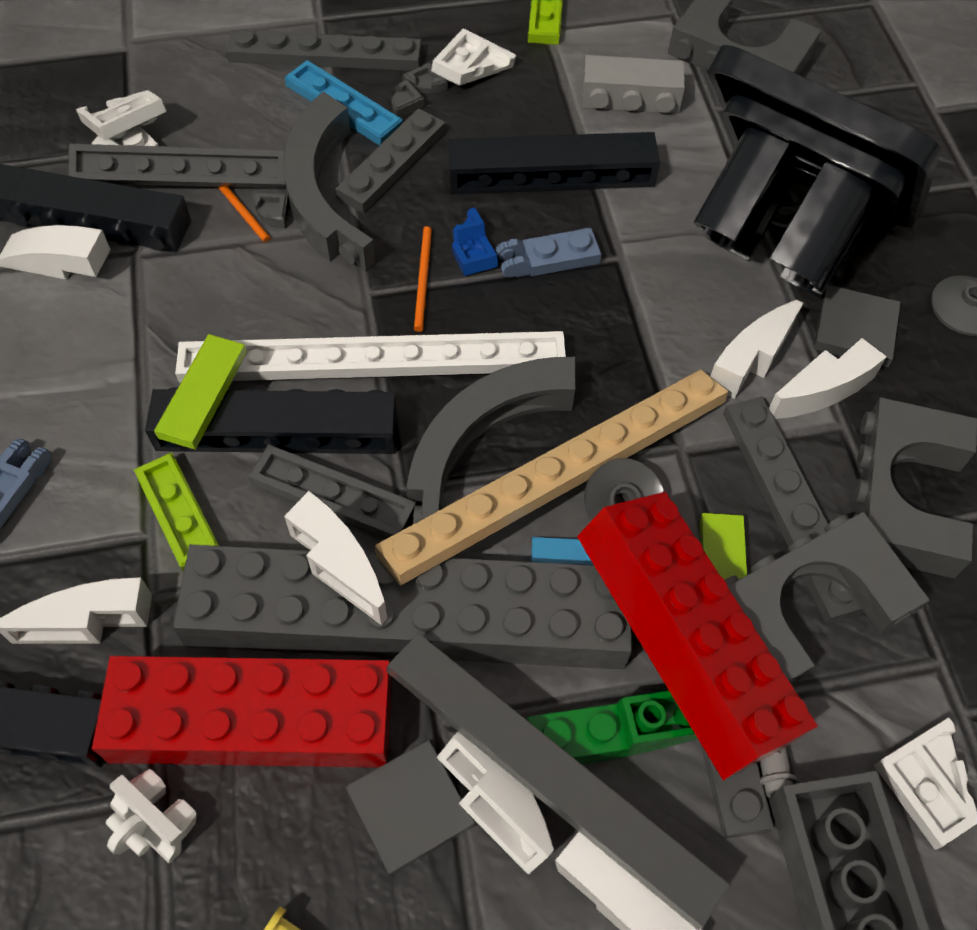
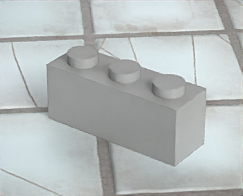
[581,55,685,114]

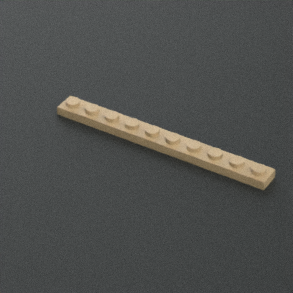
[375,369,728,586]

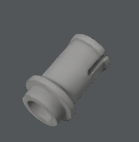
[760,747,798,798]

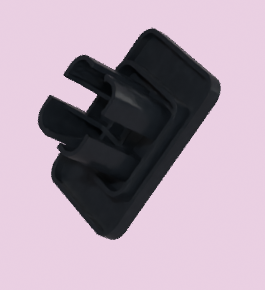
[694,45,941,297]

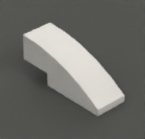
[0,225,111,280]
[710,300,803,399]
[769,338,887,419]
[284,491,388,625]
[0,577,152,644]
[436,732,554,874]
[555,832,702,930]

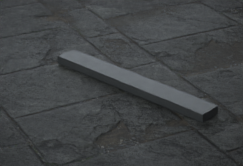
[387,633,730,930]

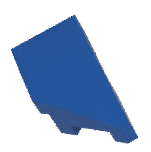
[452,207,498,276]

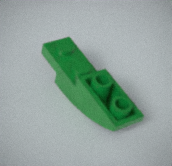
[526,691,698,765]

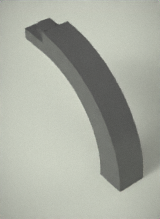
[283,92,376,272]
[406,357,575,524]

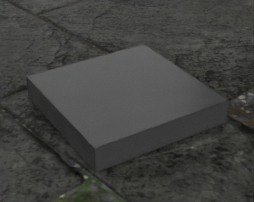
[813,285,901,367]
[345,740,475,876]

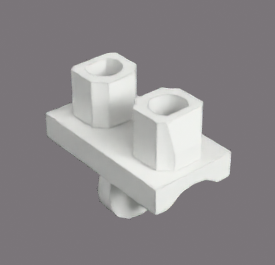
[105,769,197,864]

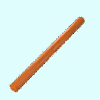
[218,187,271,242]
[414,226,432,332]

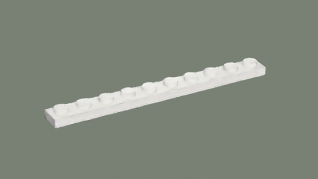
[175,331,566,383]

